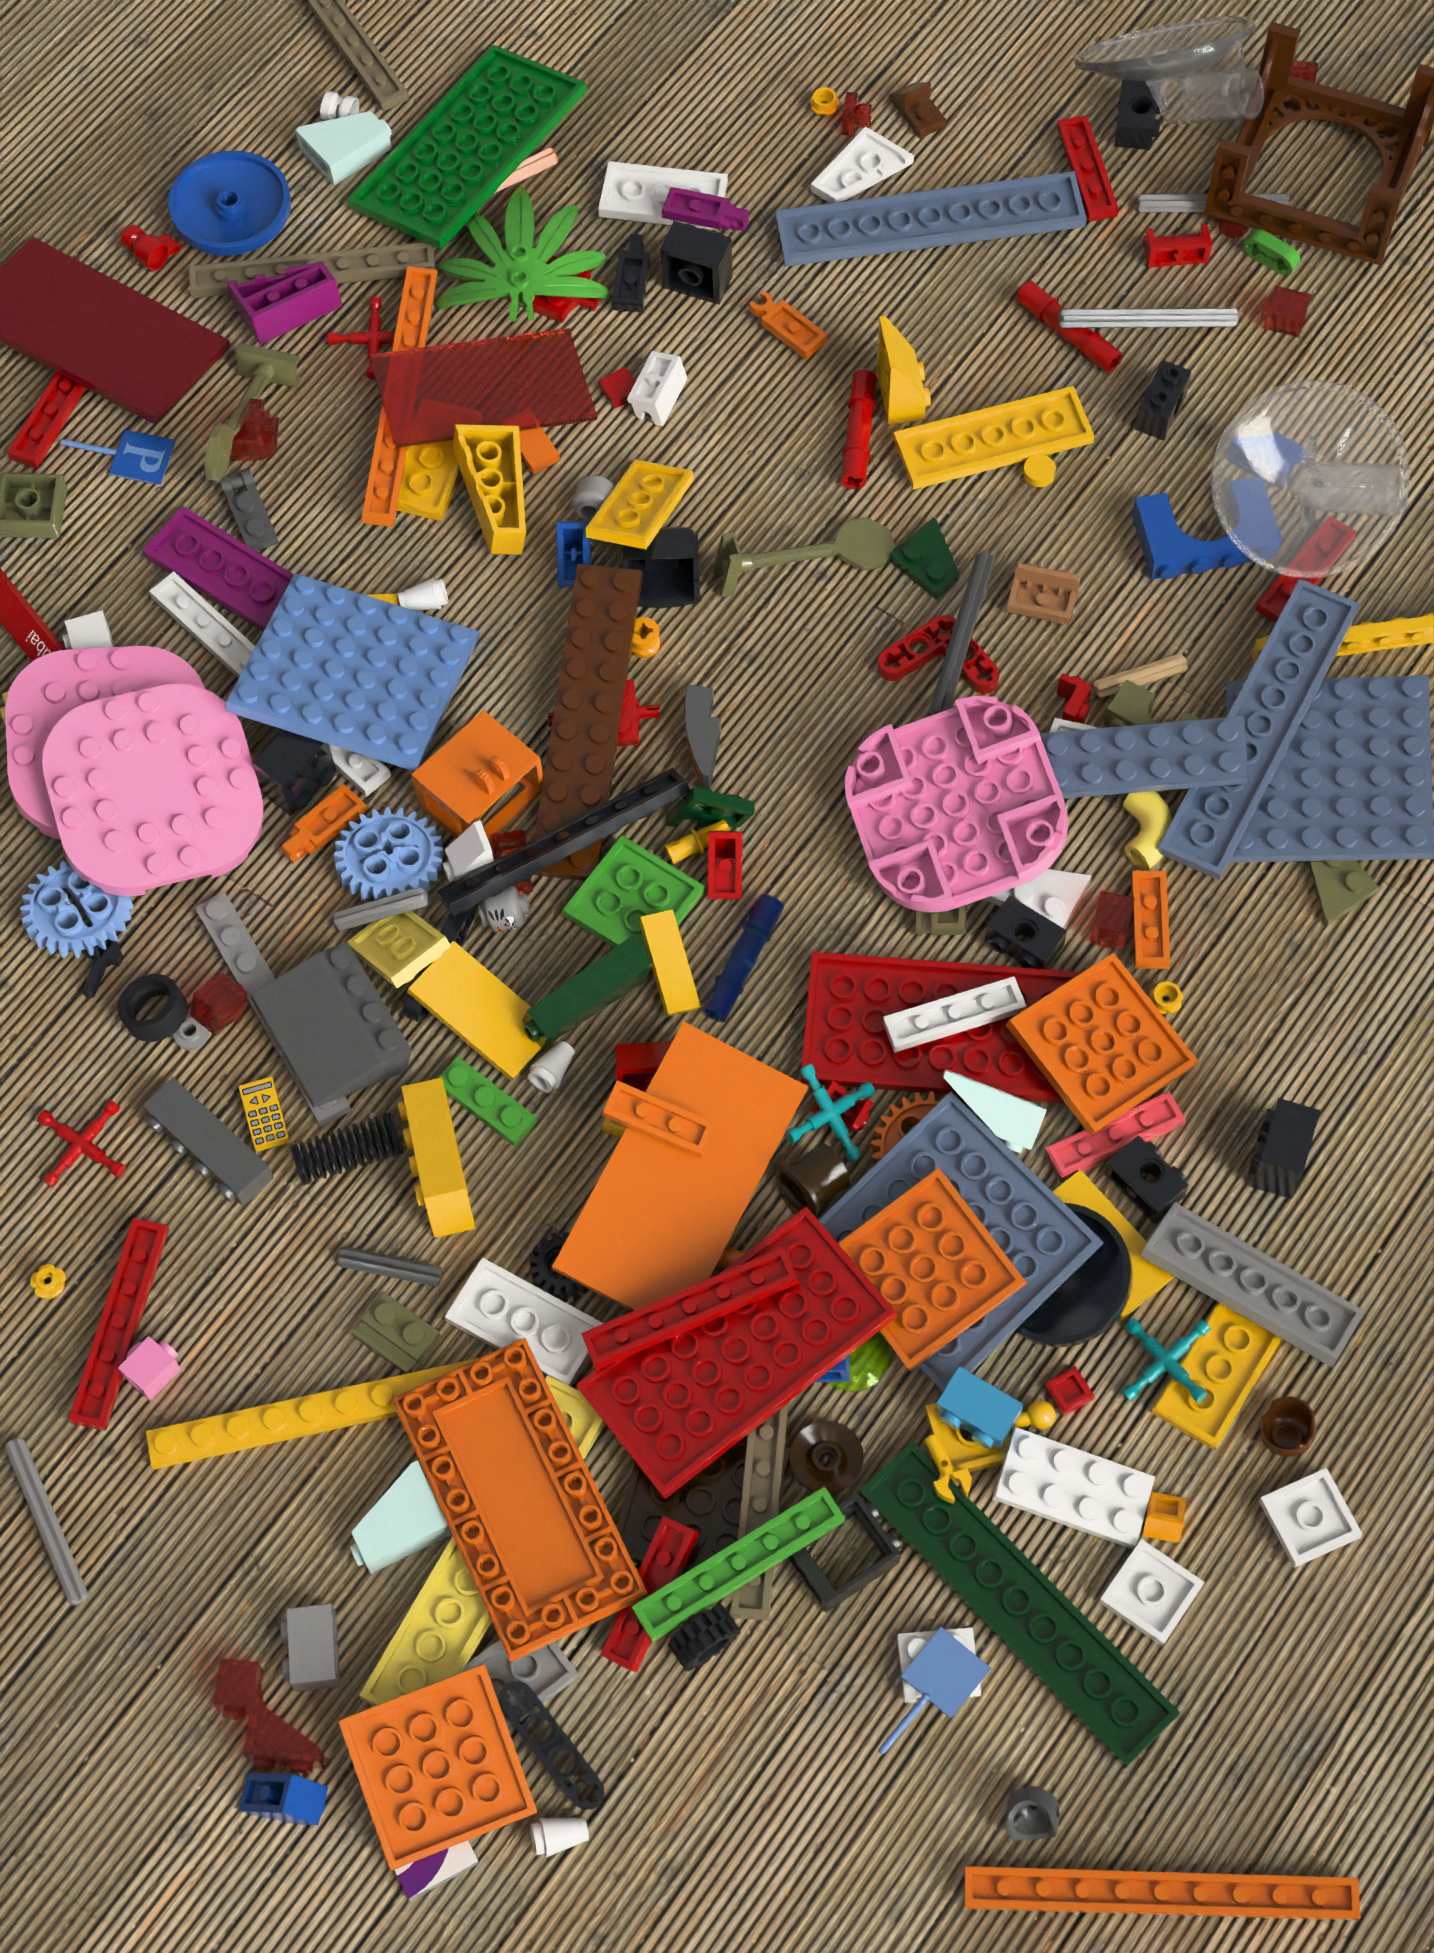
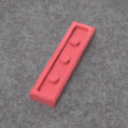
[1044,1091,1186,1182]

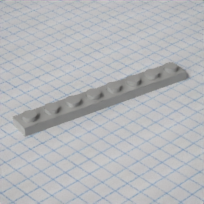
[195,892,351,1127]

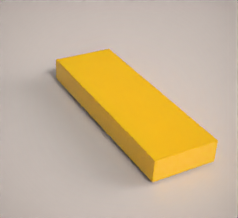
[638,910,701,1017]

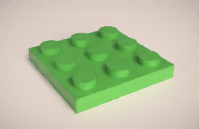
[562,835,705,955]

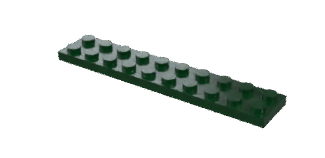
[859,1441,1180,1769]

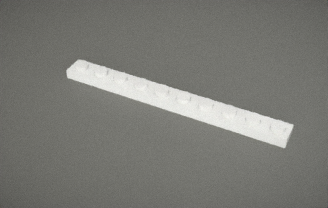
[149,572,391,797]

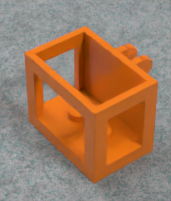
[411,710,543,841]

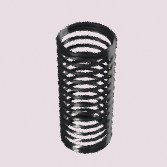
[290,1112,404,1186]

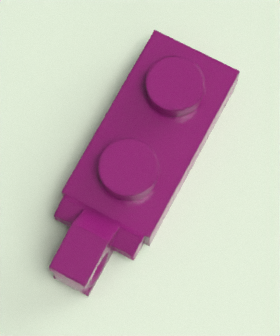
[661,187,749,231]

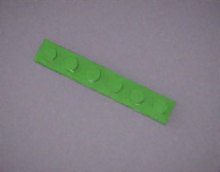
[632,1486,845,1642]

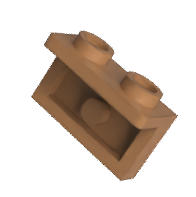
[1006,563,1080,625]

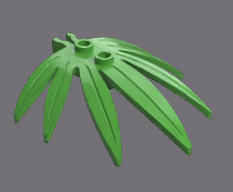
[437,186,611,321]

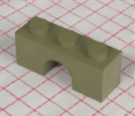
[1103,680,1201,728]

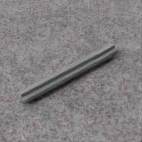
[1137,193,1289,212]
[5,1437,89,1606]

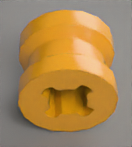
[631,617,660,658]

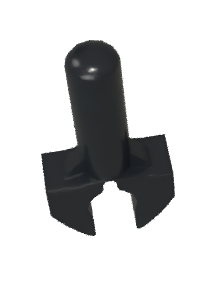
[82,941,123,998]

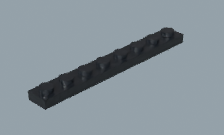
[437,768,690,916]

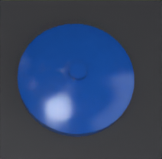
[168,151,291,255]

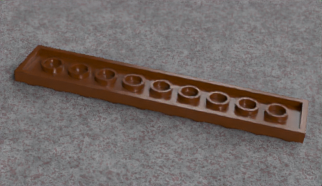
[533,564,643,881]

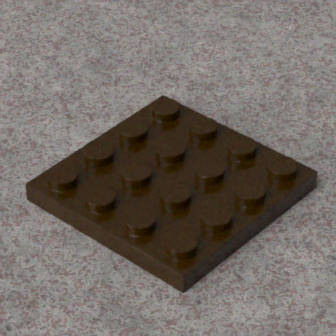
[616,1436,791,1575]

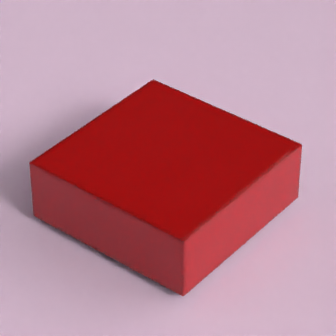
[598,367,636,409]
[1044,1366,1095,1417]

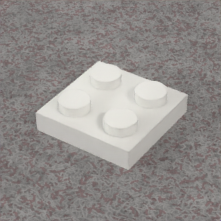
[1259,1468,1362,1568]
[1099,1539,1205,1646]

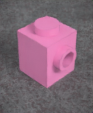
[118,1336,181,1401]

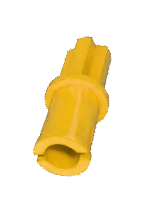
[664,820,730,864]

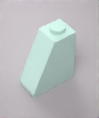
[295,111,392,186]
[350,1460,452,1574]

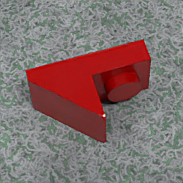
[708,831,743,899]

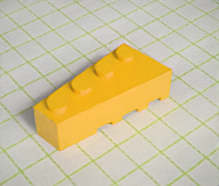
[452,424,526,555]
[398,1077,476,1238]

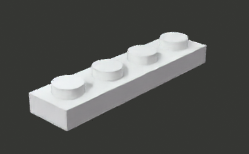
[883,976,1027,1053]

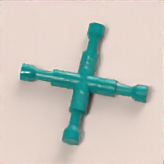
[785,1063,875,1162]
[1121,1318,1211,1403]

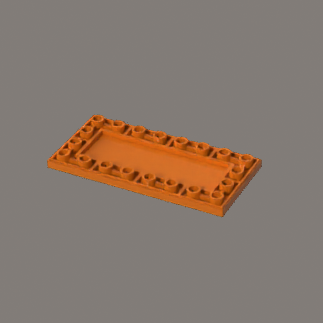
[551,1021,808,1311]
[391,1337,648,1663]

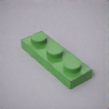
[438,1056,537,1147]

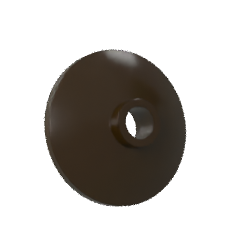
[790,1421,864,1494]

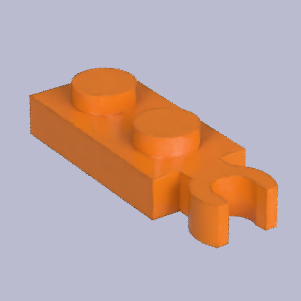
[749,291,828,360]

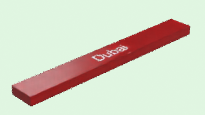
[0,568,66,662]

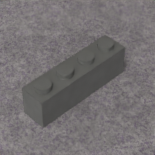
[142,1077,274,1207]

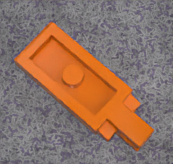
[282,784,368,863]

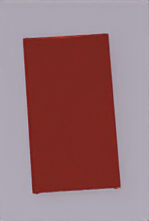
[370,328,597,448]

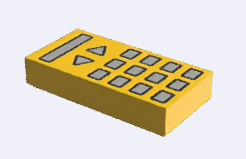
[238,1076,290,1152]

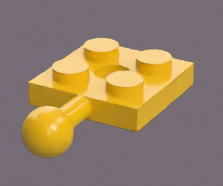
[925,1400,1056,1472]

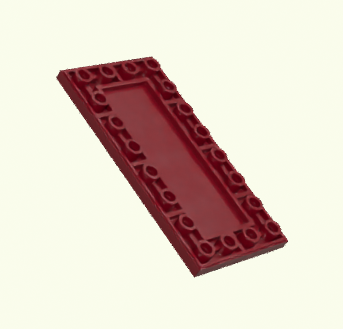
[0,237,230,424]

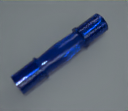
[701,894,784,1022]

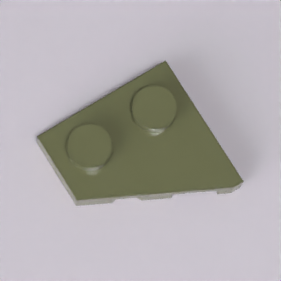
[1307,859,1379,927]

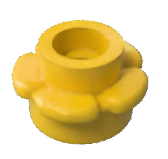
[810,87,839,116]
[1149,981,1183,1014]
[30,1264,66,1299]

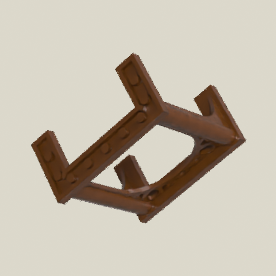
[1204,22,1434,266]

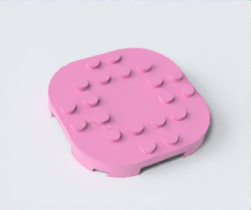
[5,646,205,840]
[42,684,263,896]
[845,696,1068,912]

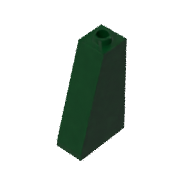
[522,935,653,1048]

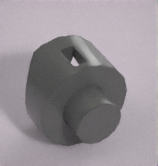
[1005,1786,1059,1841]

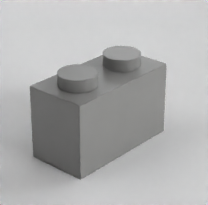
[281,1604,341,1692]

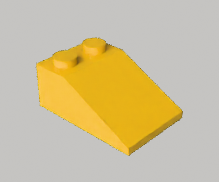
[877,316,931,425]

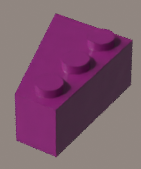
[227,261,343,345]

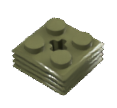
[0,473,68,538]

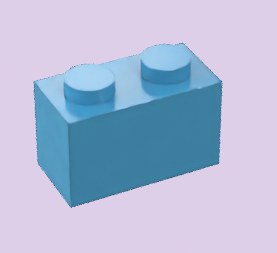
[936,1366,1023,1450]

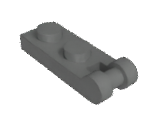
[220,468,279,551]

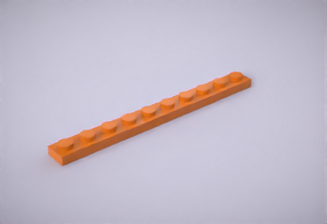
[362,266,438,527]
[964,1866,1361,1921]

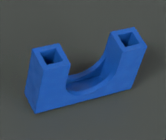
[1132,476,1281,580]

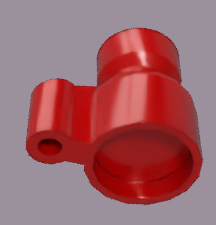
[121,225,181,271]

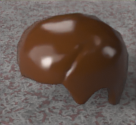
[1259,1396,1316,1458]

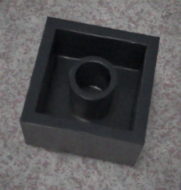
[660,221,733,305]
[252,730,337,816]
[1248,1098,1320,1199]

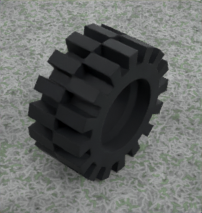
[529,1232,589,1302]
[668,1604,741,1671]

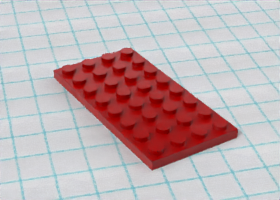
[801,952,1082,1104]
[576,1207,898,1499]

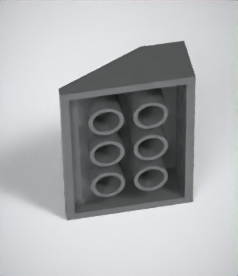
[251,942,412,1108]

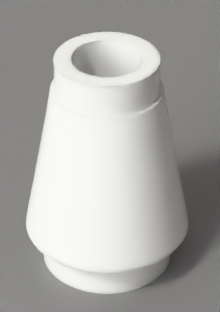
[398,578,448,611]
[528,1041,575,1093]
[530,1817,589,1857]

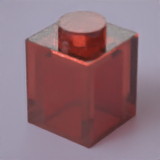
[1261,285,1312,338]
[1090,891,1135,948]
[190,973,247,1035]

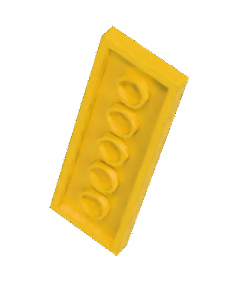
[893,386,1094,490]

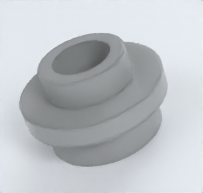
[173,1017,209,1051]

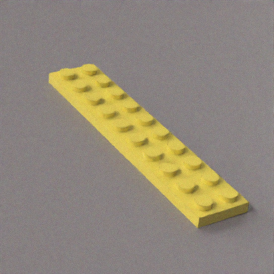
[359,1375,605,1706]

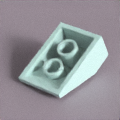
[942,1069,1047,1153]

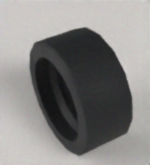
[117,974,188,1042]

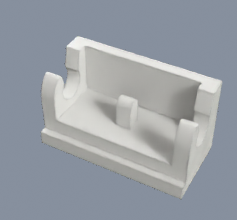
[627,351,688,426]

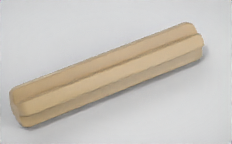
[1093,654,1188,699]

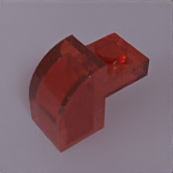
[228,399,279,461]

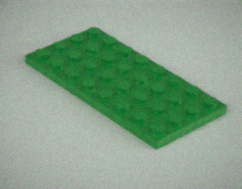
[347,44,588,250]

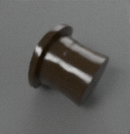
[775,1143,850,1217]

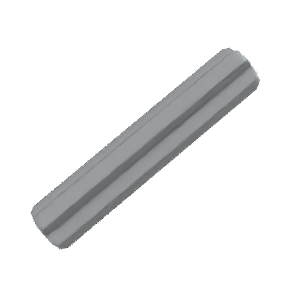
[333,887,428,931]

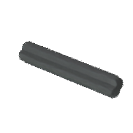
[337,1246,442,1286]

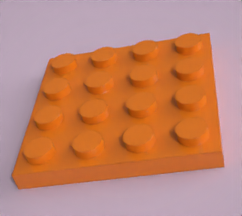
[1006,952,1199,1136]
[838,1168,1027,1371]
[338,1664,538,1871]

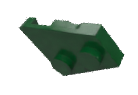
[890,517,959,600]
[666,787,755,827]

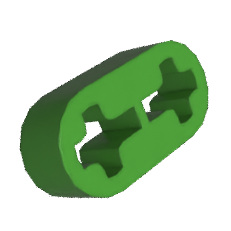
[1243,229,1300,275]

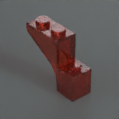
[213,1658,325,1774]

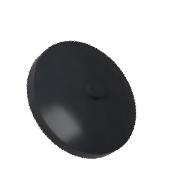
[1015,1203,1133,1347]

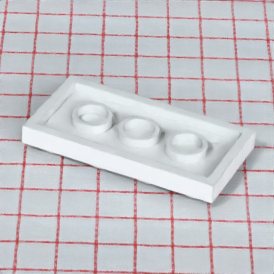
[598,161,728,230]
[445,1257,604,1386]
[992,1427,1155,1549]

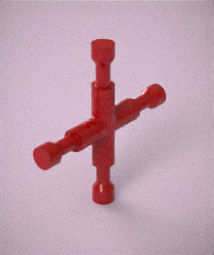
[327,297,395,379]
[37,1100,126,1188]

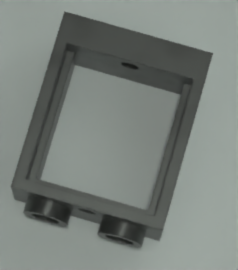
[788,1493,902,1613]

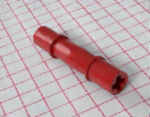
[1016,280,1123,374]
[841,370,877,489]

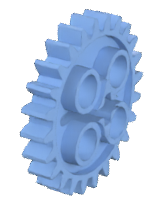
[334,807,444,901]
[20,860,133,958]

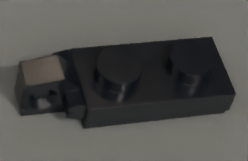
[612,234,650,313]

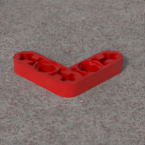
[878,615,999,694]

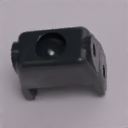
[623,527,700,608]

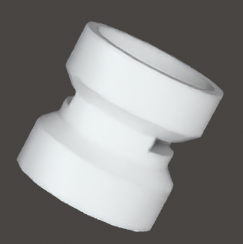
[320,91,359,121]

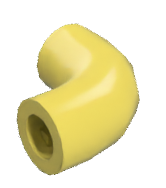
[1123,791,1173,871]

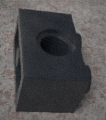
[1114,79,1163,150]
[1135,360,1192,441]
[985,895,1067,969]
[1105,1135,1188,1224]

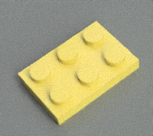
[347,911,451,988]

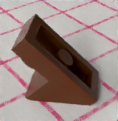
[889,82,946,139]

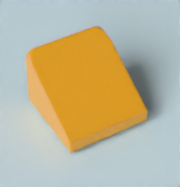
[1143,1491,1186,1543]

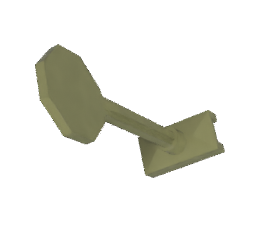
[204,343,301,482]
[713,517,896,598]

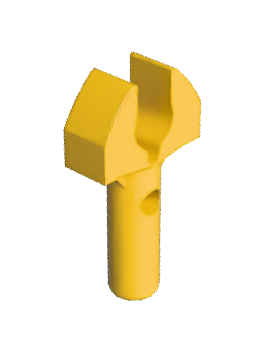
[924,1434,972,1504]

